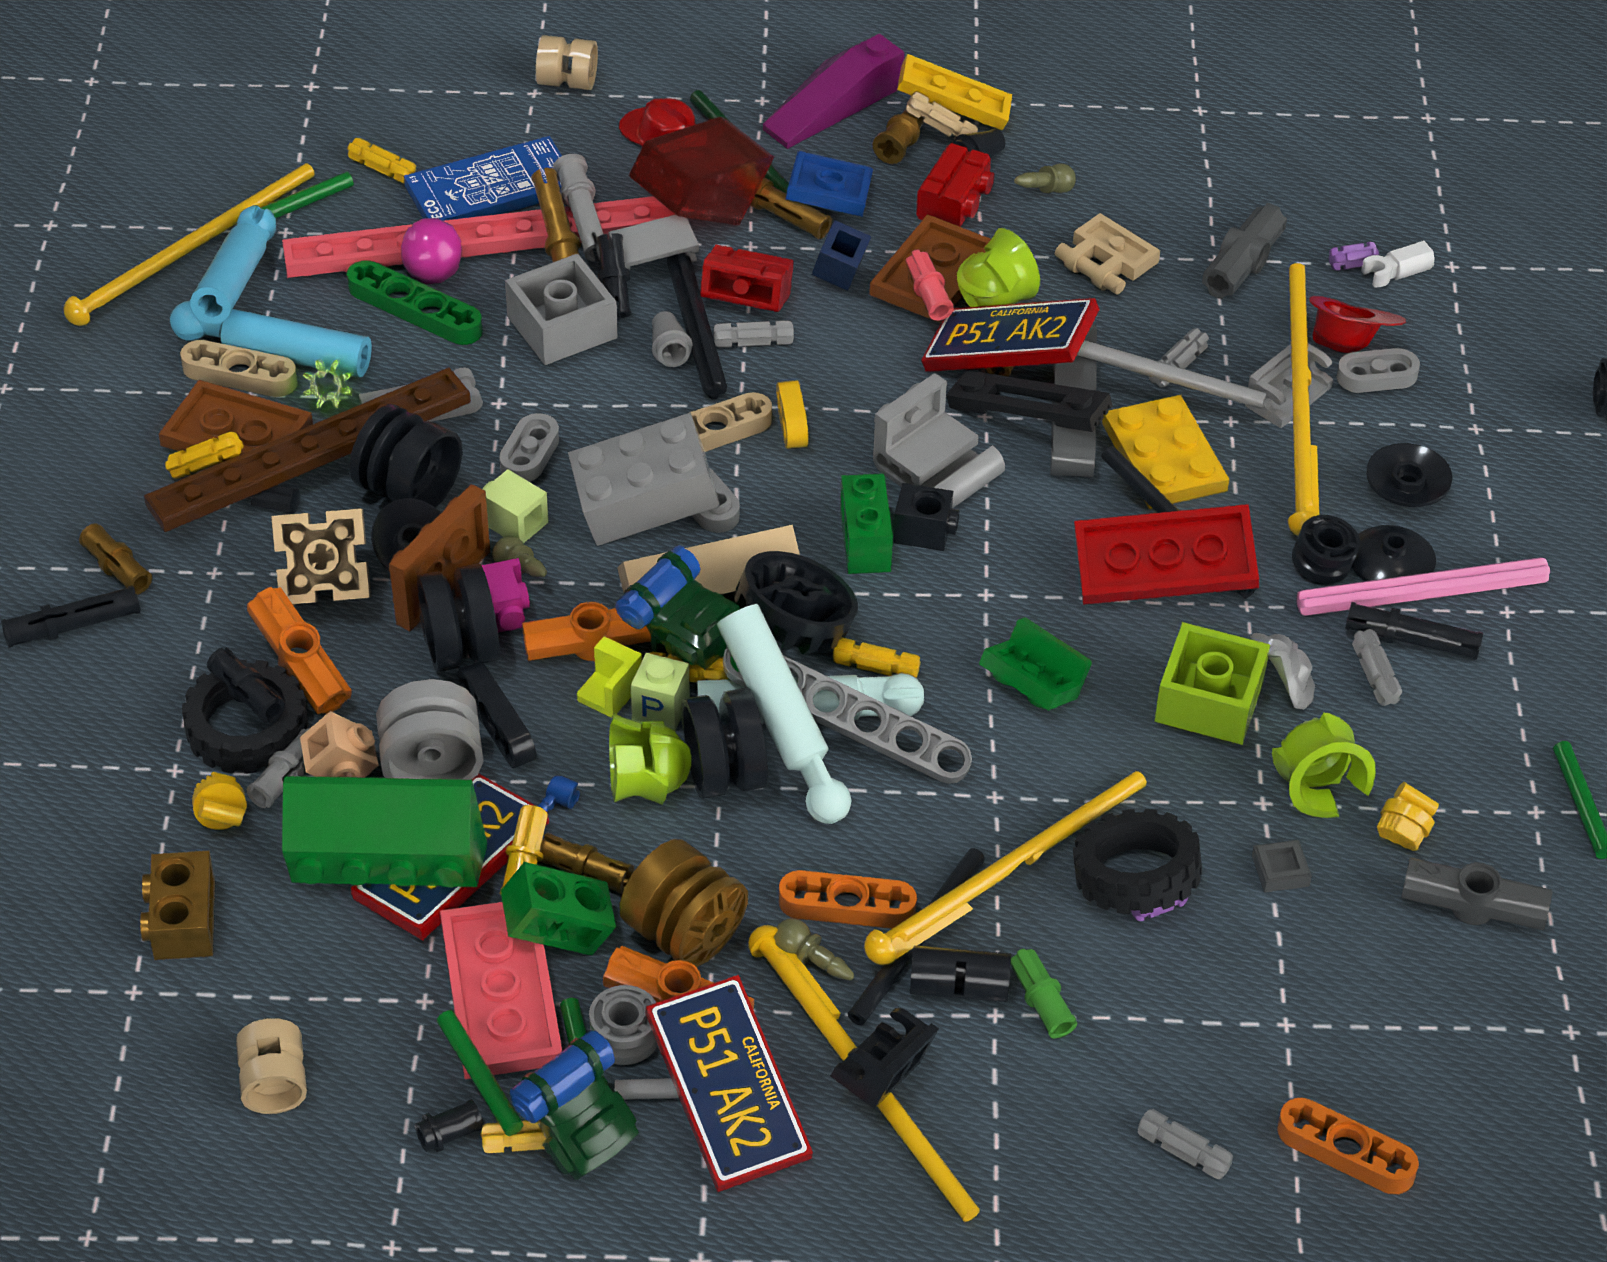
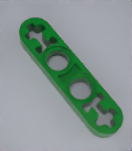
[347,261,483,345]

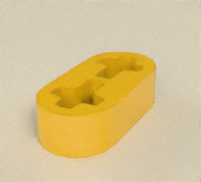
[776,380,808,449]

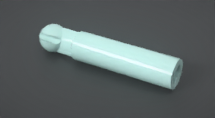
[717,604,852,824]
[697,673,924,723]

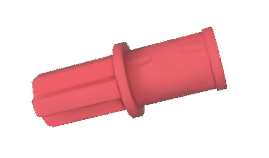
[906,249,954,321]

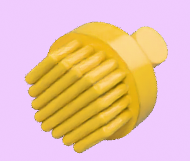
[192,772,247,830]
[1377,782,1439,851]

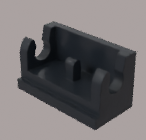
[830,1008,939,1109]

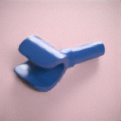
[538,776,580,812]

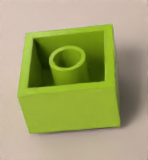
[1154,622,1270,745]

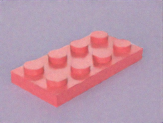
[440,902,562,1079]

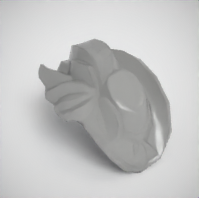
[1250,633,1315,710]

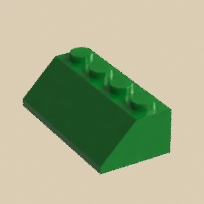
[282,776,487,888]

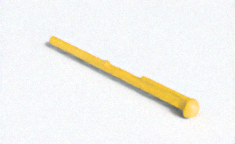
[64,163,315,326]
[1288,263,1319,536]
[864,771,1147,965]
[748,925,980,1222]

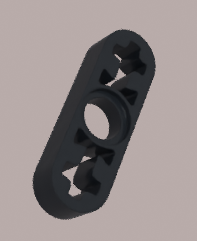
[458,661,536,768]

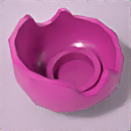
[401,218,462,284]

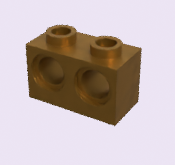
[140,851,215,960]

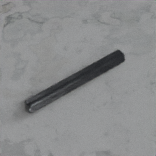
[667,252,727,399]

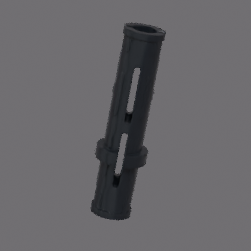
[1,585,140,648]
[1345,602,1483,660]

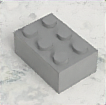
[568,412,720,546]

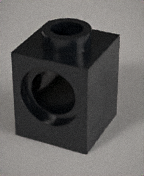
[893,483,960,551]

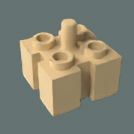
[272,509,371,604]

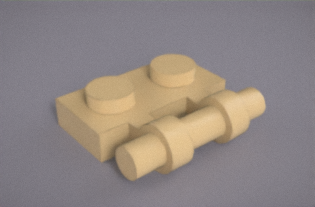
[1055,213,1161,295]

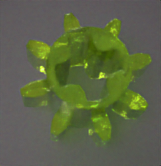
[302,358,354,409]

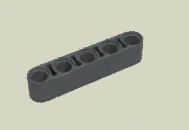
[1050,324,1097,478]

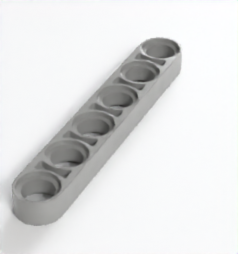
[723,647,972,784]

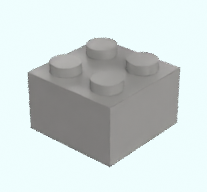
[505,254,618,365]

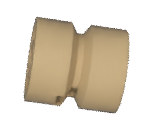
[536,35,598,90]
[236,1018,307,1114]

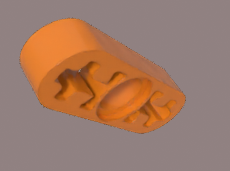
[779,870,917,929]
[1277,1098,1419,1194]

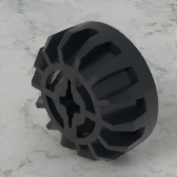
[734,551,858,655]

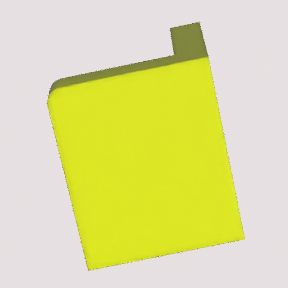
[577,636,642,718]

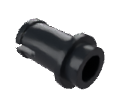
[415,1099,483,1152]

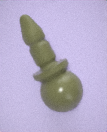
[1014,163,1076,193]
[492,536,547,577]
[774,918,854,980]

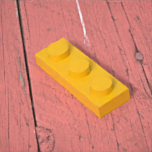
[897,54,1012,131]

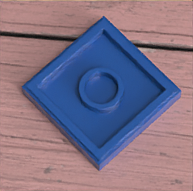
[785,151,873,217]

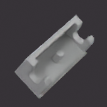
[608,212,699,270]
[1245,343,1333,428]

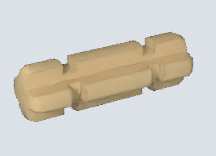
[905,92,978,140]

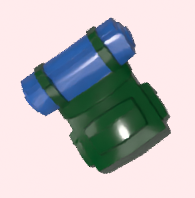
[615,545,740,669]
[509,1030,639,1180]

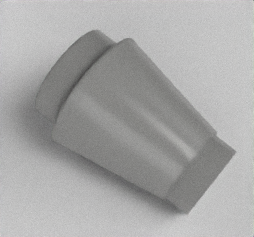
[652,311,692,367]

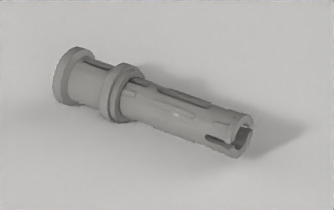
[552,154,610,261]

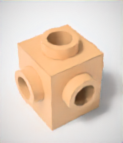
[300,711,379,778]

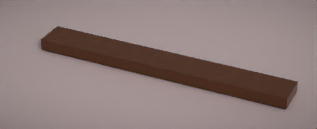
[144,367,471,532]

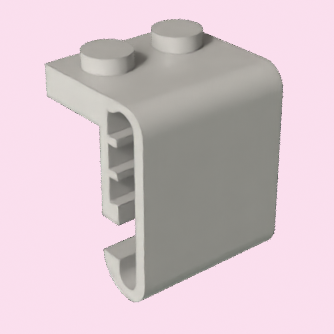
[873,373,1005,508]

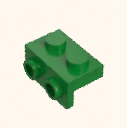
[979,617,1092,711]

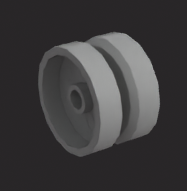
[376,679,484,780]

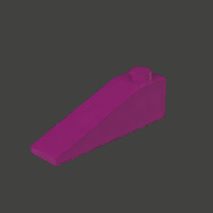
[763,33,904,149]

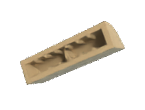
[617,525,800,594]

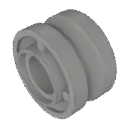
[589,985,658,1065]

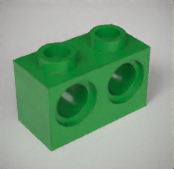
[840,474,893,574]
[501,862,616,956]

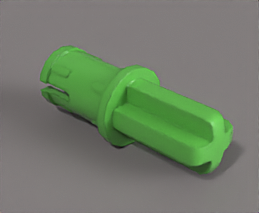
[1010,948,1077,1039]

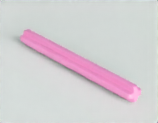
[1296,557,1550,616]

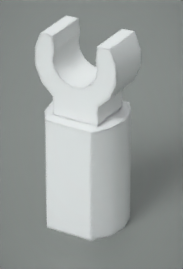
[1361,241,1434,287]

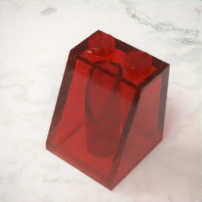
[628,117,774,225]

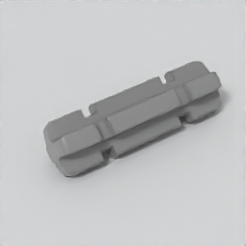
[713,320,794,348]
[1149,328,1209,387]
[1352,629,1402,706]
[1138,1109,1233,1179]

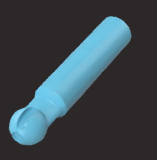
[190,205,276,324]
[170,301,372,377]

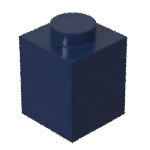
[811,220,872,291]

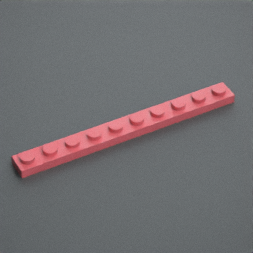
[282,193,683,278]

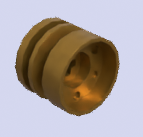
[619,839,748,967]

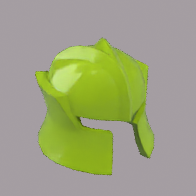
[957,228,1040,307]
[1272,712,1376,818]
[609,713,691,805]

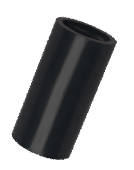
[910,945,1011,1002]

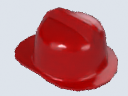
[619,98,704,159]
[1309,296,1406,353]

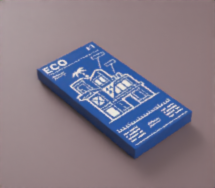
[404,136,562,221]

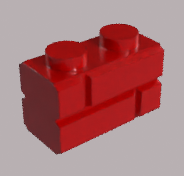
[916,143,995,227]
[700,244,794,312]

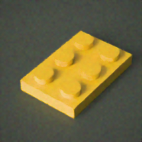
[1102,395,1230,509]

